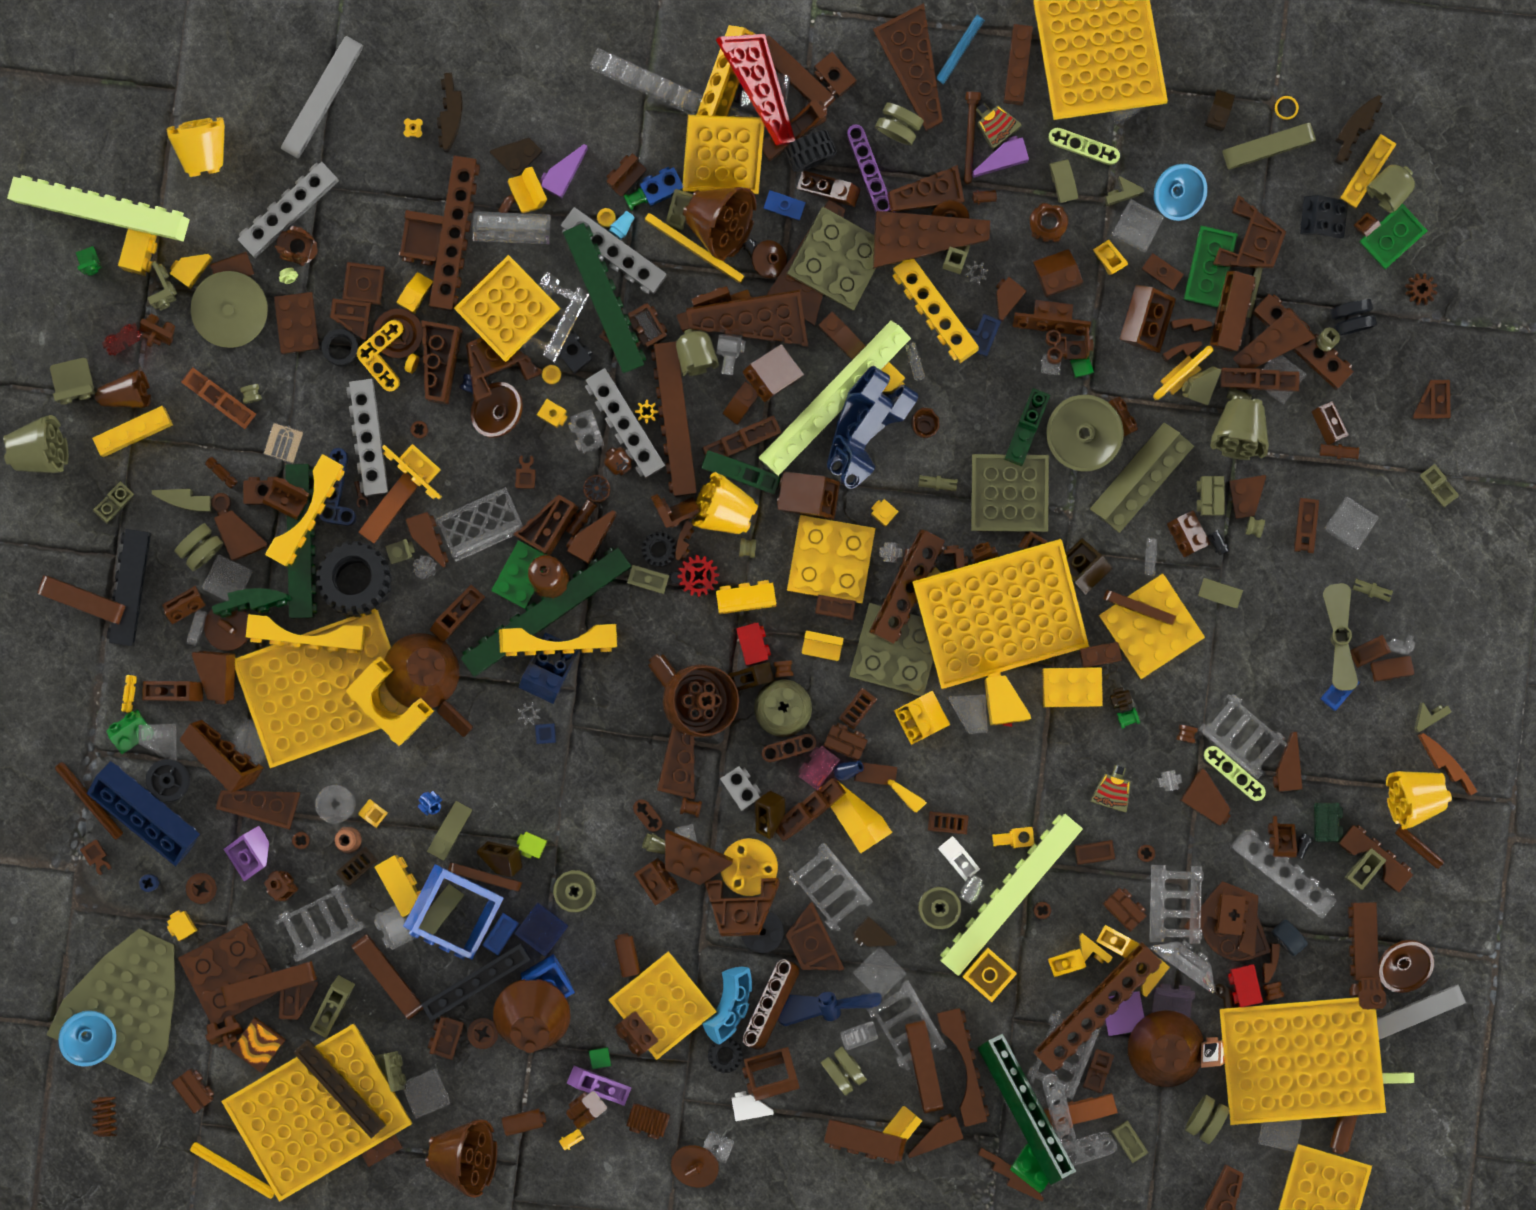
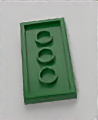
[1183,226,1238,308]

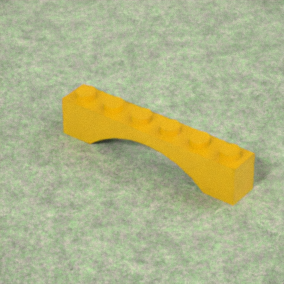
[265,454,345,567]
[246,614,365,654]
[499,624,617,656]

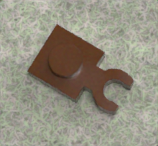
[515,455,536,489]
[80,839,112,875]

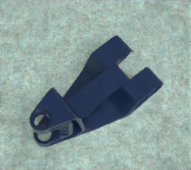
[827,366,918,489]

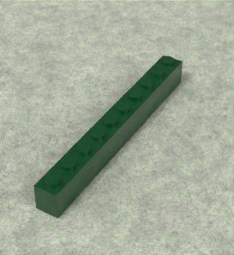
[461,547,632,677]

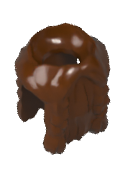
[1030,203,1068,242]

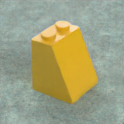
[984,673,1031,726]

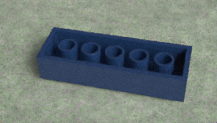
[87,761,200,867]

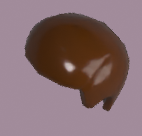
[911,407,939,438]

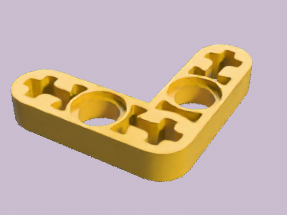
[356,320,404,391]

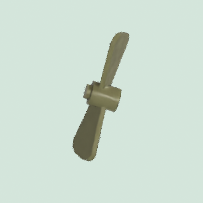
[1323,583,1358,691]

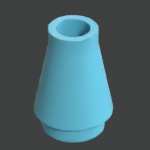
[608,211,635,240]

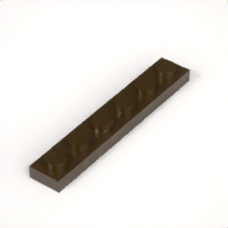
[293,1039,386,1139]

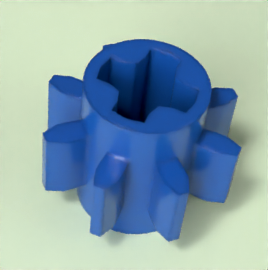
[418,791,442,816]

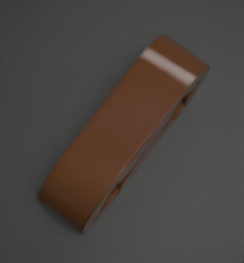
[633,799,662,832]

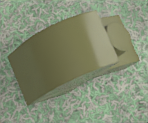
[942,245,970,275]

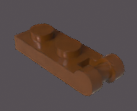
[1294,498,1319,553]

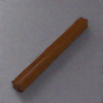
[55,762,123,839]

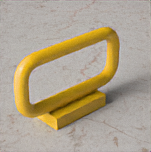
[1153,346,1213,400]

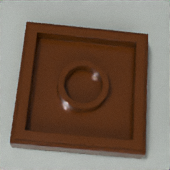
[342,262,385,305]

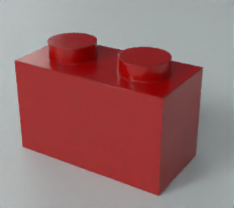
[736,623,771,666]
[1227,964,1263,1007]

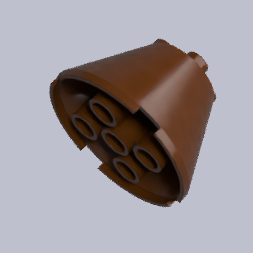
[683,187,757,261]
[384,633,460,708]
[493,979,570,1053]
[1127,1010,1204,1087]
[425,1119,497,1198]

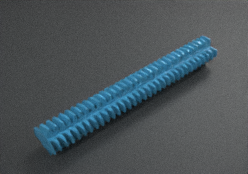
[936,15,985,84]

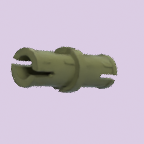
[918,475,958,492]
[1352,578,1393,602]

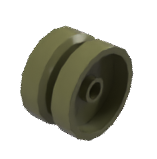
[875,102,924,146]
[174,523,224,571]
[553,870,596,912]
[918,887,961,929]
[820,1046,867,1096]
[1185,1094,1230,1145]

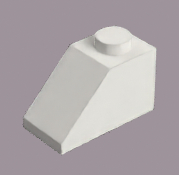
[938,836,980,882]
[731,1091,774,1121]

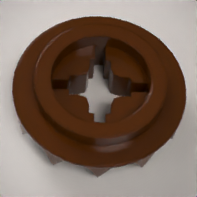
[186,873,217,904]
[467,1018,498,1049]

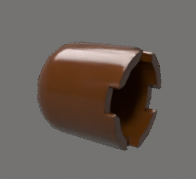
[528,555,569,598]

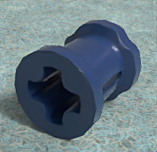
[139,874,159,892]

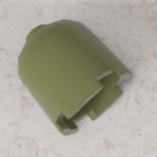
[1366,164,1415,213]
[676,329,719,376]

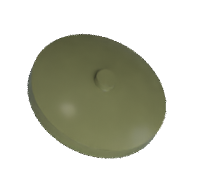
[191,271,268,348]
[1047,395,1124,471]

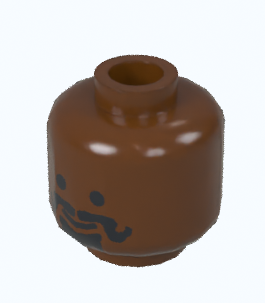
[604,447,632,476]

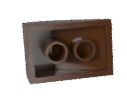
[566,510,617,564]

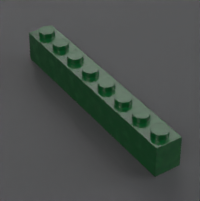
[563,223,646,374]
[285,464,317,619]
[978,1034,1076,1185]

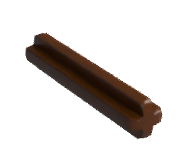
[1395,826,1444,869]

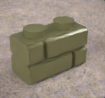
[1196,476,1225,516]

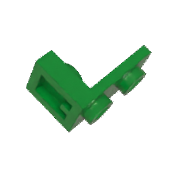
[75,246,102,276]

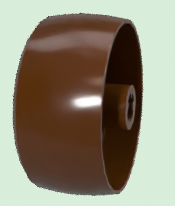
[663,664,739,737]

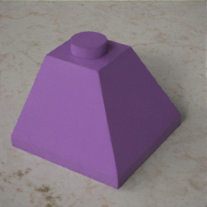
[224,826,269,881]

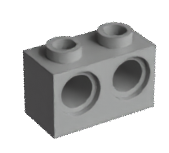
[720,766,762,811]

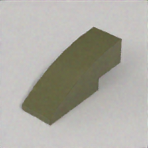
[152,489,212,513]
[419,883,464,938]

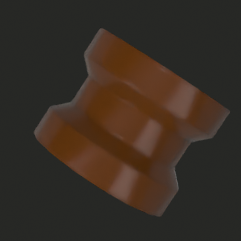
[773,660,794,678]
[1176,724,1198,744]
[1262,981,1285,1001]

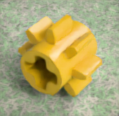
[635,400,659,424]

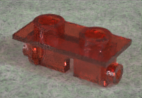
[102,323,143,356]

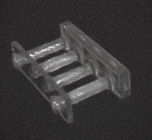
[522,272,589,362]
[1198,694,1287,779]
[788,842,873,931]
[1150,865,1204,944]
[275,885,366,962]
[866,980,947,1070]
[1027,1010,1101,1100]

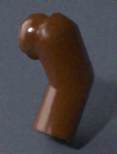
[498,194,517,215]

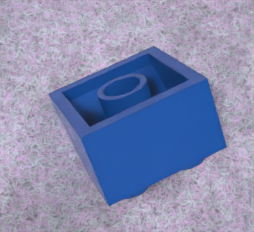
[521,954,575,998]

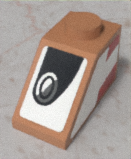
[1201,1037,1225,1068]

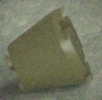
[1210,396,1269,460]
[3,415,69,473]
[754,679,812,737]

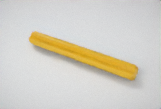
[190,1142,275,1199]

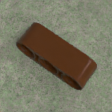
[762,734,816,763]

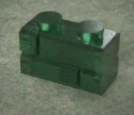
[1314,803,1343,842]

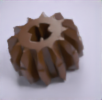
[1405,273,1438,306]

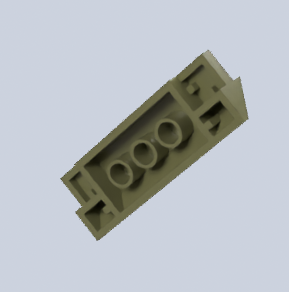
[1090,423,1194,533]

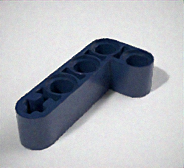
[319,448,356,526]

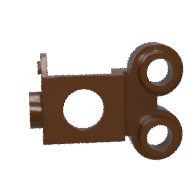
[1045,327,1093,364]
[1349,977,1386,1010]

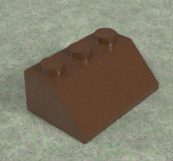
[1120,285,1176,353]

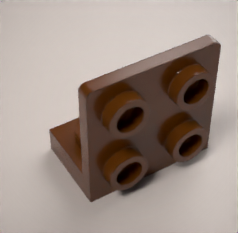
[651,494,701,528]

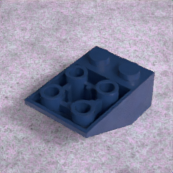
[519,632,580,704]

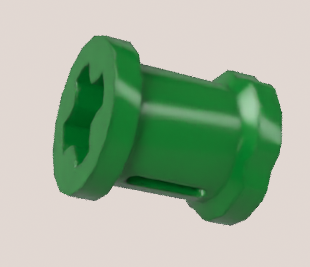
[623,187,648,210]
[1116,707,1140,729]

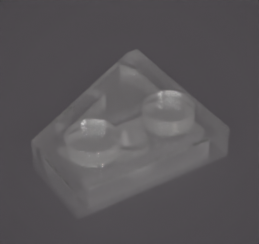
[948,694,988,734]
[138,724,177,761]

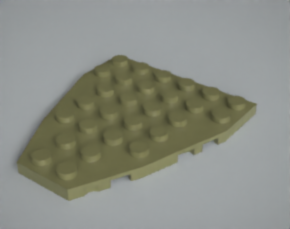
[47,928,176,1084]

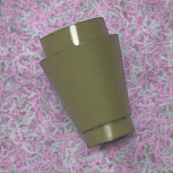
[642,833,665,854]

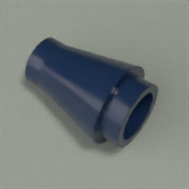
[834,761,864,781]

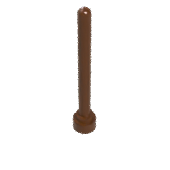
[964,92,981,184]

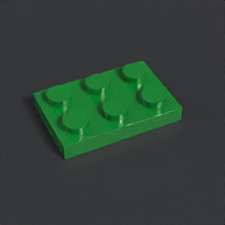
[1359,203,1428,270]
[491,540,545,609]

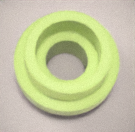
[279,268,298,284]

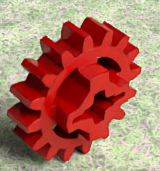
[677,555,719,597]

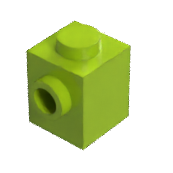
[516,832,547,859]

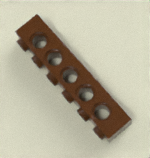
[1252,294,1354,390]
[869,530,945,644]

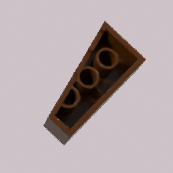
[421,320,463,405]
[180,720,264,792]

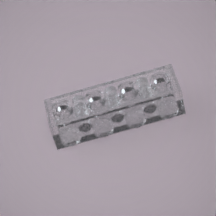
[473,211,551,244]

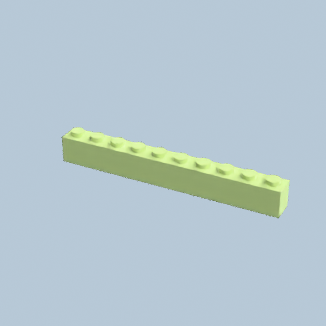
[7,175,190,242]
[758,321,911,476]
[940,814,1083,976]

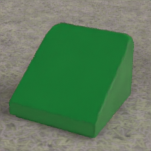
[1070,356,1094,378]
[589,1047,611,1069]

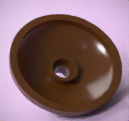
[471,382,523,438]
[1378,940,1434,993]

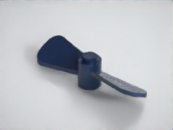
[778,992,882,1026]

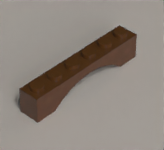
[937,1007,990,1127]

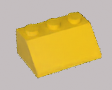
[716,580,776,615]

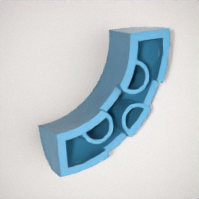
[702,967,752,1044]

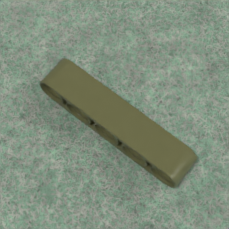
[1222,123,1316,170]

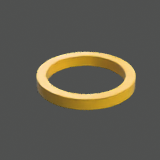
[1274,96,1299,120]

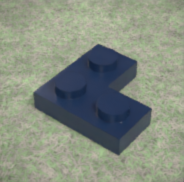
[952,314,1001,357]

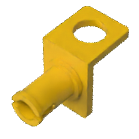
[992,827,1034,848]

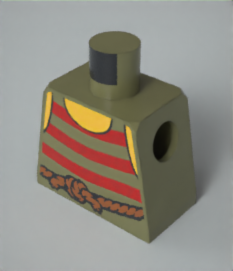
[976,103,1022,151]
[1090,765,1131,813]

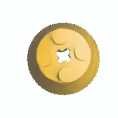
[166,117,225,177]
[692,472,758,534]
[1386,771,1452,829]

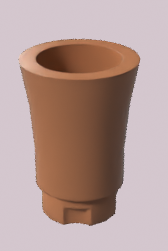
[335,827,362,853]

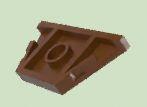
[665,829,733,885]
[786,902,844,970]

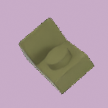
[1104,176,1144,206]
[1414,703,1452,733]

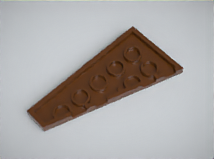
[873,3,943,131]
[767,199,845,326]
[873,211,990,269]
[686,290,808,346]

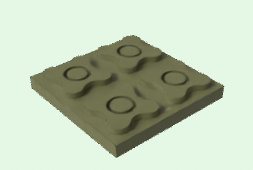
[787,207,876,311]
[971,454,1049,532]
[849,603,933,696]

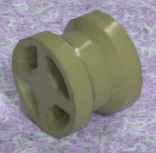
[1316,327,1340,352]
[240,384,262,404]
[1245,516,1265,538]
[739,538,756,558]

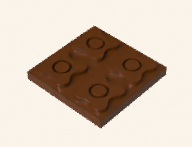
[178,922,280,1024]

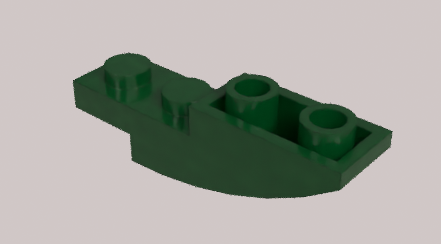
[1004,388,1050,467]
[701,450,781,495]
[212,588,292,618]

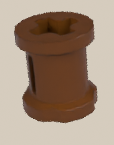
[680,797,702,818]

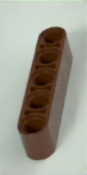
[766,35,835,108]
[37,575,126,624]
[351,934,423,1020]
[743,959,799,1050]
[221,961,317,1006]
[905,1020,944,1114]

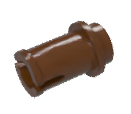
[972,190,997,205]

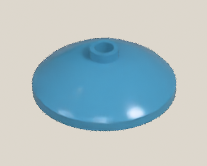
[1154,164,1207,221]
[58,1011,116,1066]

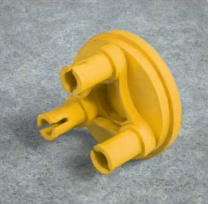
[721,838,778,896]

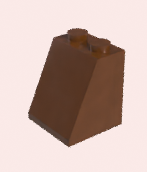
[777,472,840,520]

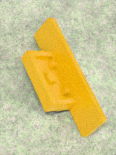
[382,444,442,499]

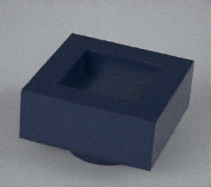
[535,723,556,744]

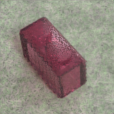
[798,746,840,790]

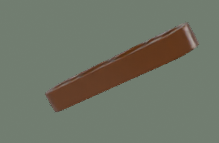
[1103,590,1176,626]
[448,862,522,892]

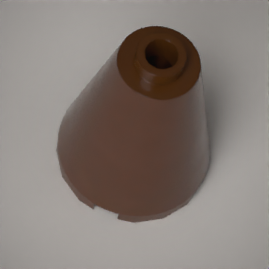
[95,370,151,408]

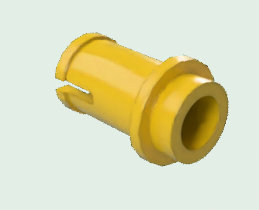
[559,1129,584,1151]

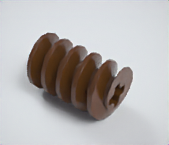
[91,1097,117,1137]

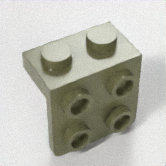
[148,261,177,310]
[50,358,95,405]
[374,1051,406,1092]

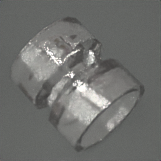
[703,1131,735,1164]

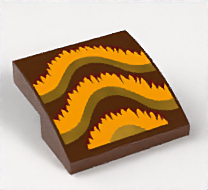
[231,1017,286,1073]

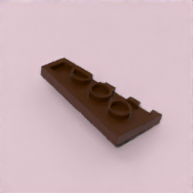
[887,165,965,212]
[1233,308,1316,369]
[657,726,695,799]
[216,790,301,830]
[1203,1164,1244,1210]

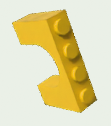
[345,656,434,746]

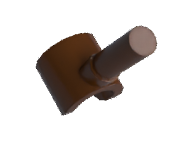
[354,481,368,508]

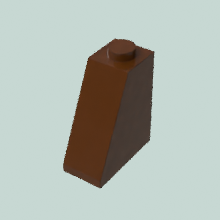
[214,509,269,561]
[192,650,235,704]
[1180,768,1231,826]

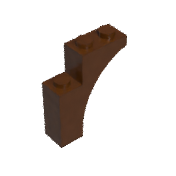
[762,99,827,161]

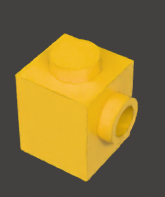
[537,399,568,428]
[871,499,899,527]
[167,910,198,941]

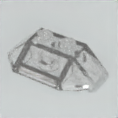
[1149,941,1215,994]

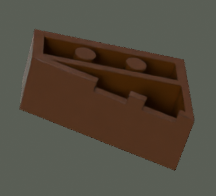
[513,495,579,555]

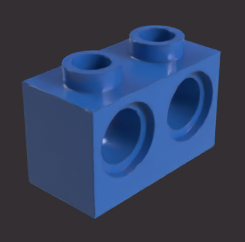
[640,167,683,207]

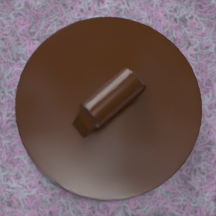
[204,610,249,651]
[671,1145,719,1188]

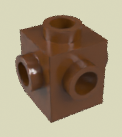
[970,542,1000,564]
[264,871,298,902]

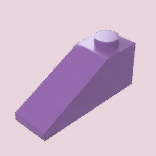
[972,136,1029,178]
[540,144,588,199]
[567,1065,631,1106]

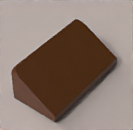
[210,252,254,276]
[1312,401,1349,445]
[437,701,473,737]

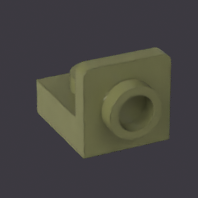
[385,539,415,565]

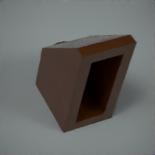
[996,277,1026,323]
[722,381,759,425]

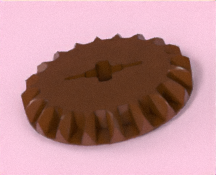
[373,308,423,359]

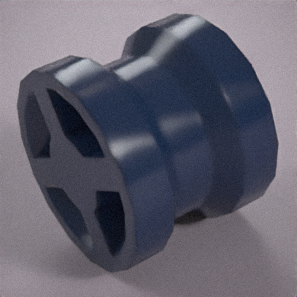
[459,374,473,393]

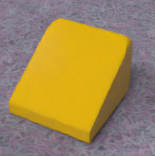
[358,799,388,828]

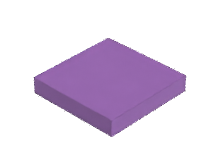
[1105,991,1144,1036]

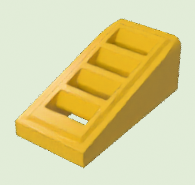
[888,779,927,813]

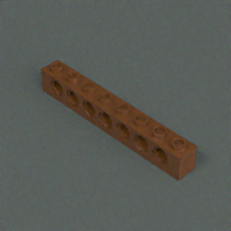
[429,156,480,312]
[1033,942,1162,1072]

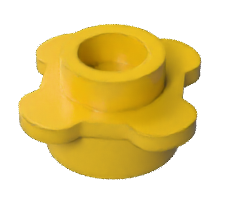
[403,118,423,138]

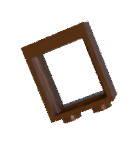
[742,1047,800,1101]

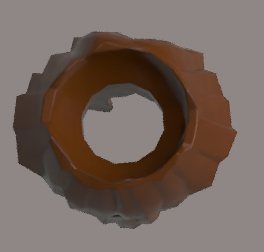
[275,226,318,266]

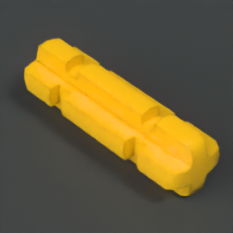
[121,675,137,713]

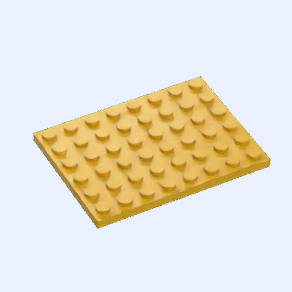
[1033,0,1168,120]
[913,539,1089,689]
[235,608,408,768]
[1220,997,1386,1125]
[221,1023,413,1202]

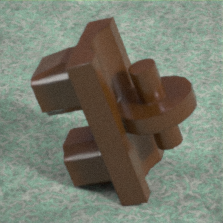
[139,313,175,347]
[205,1015,244,1050]

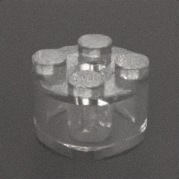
[315,785,356,824]

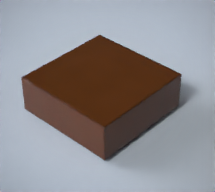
[1354,213,1381,237]

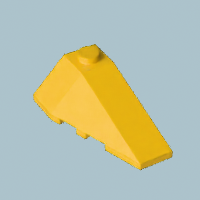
[819,780,892,853]

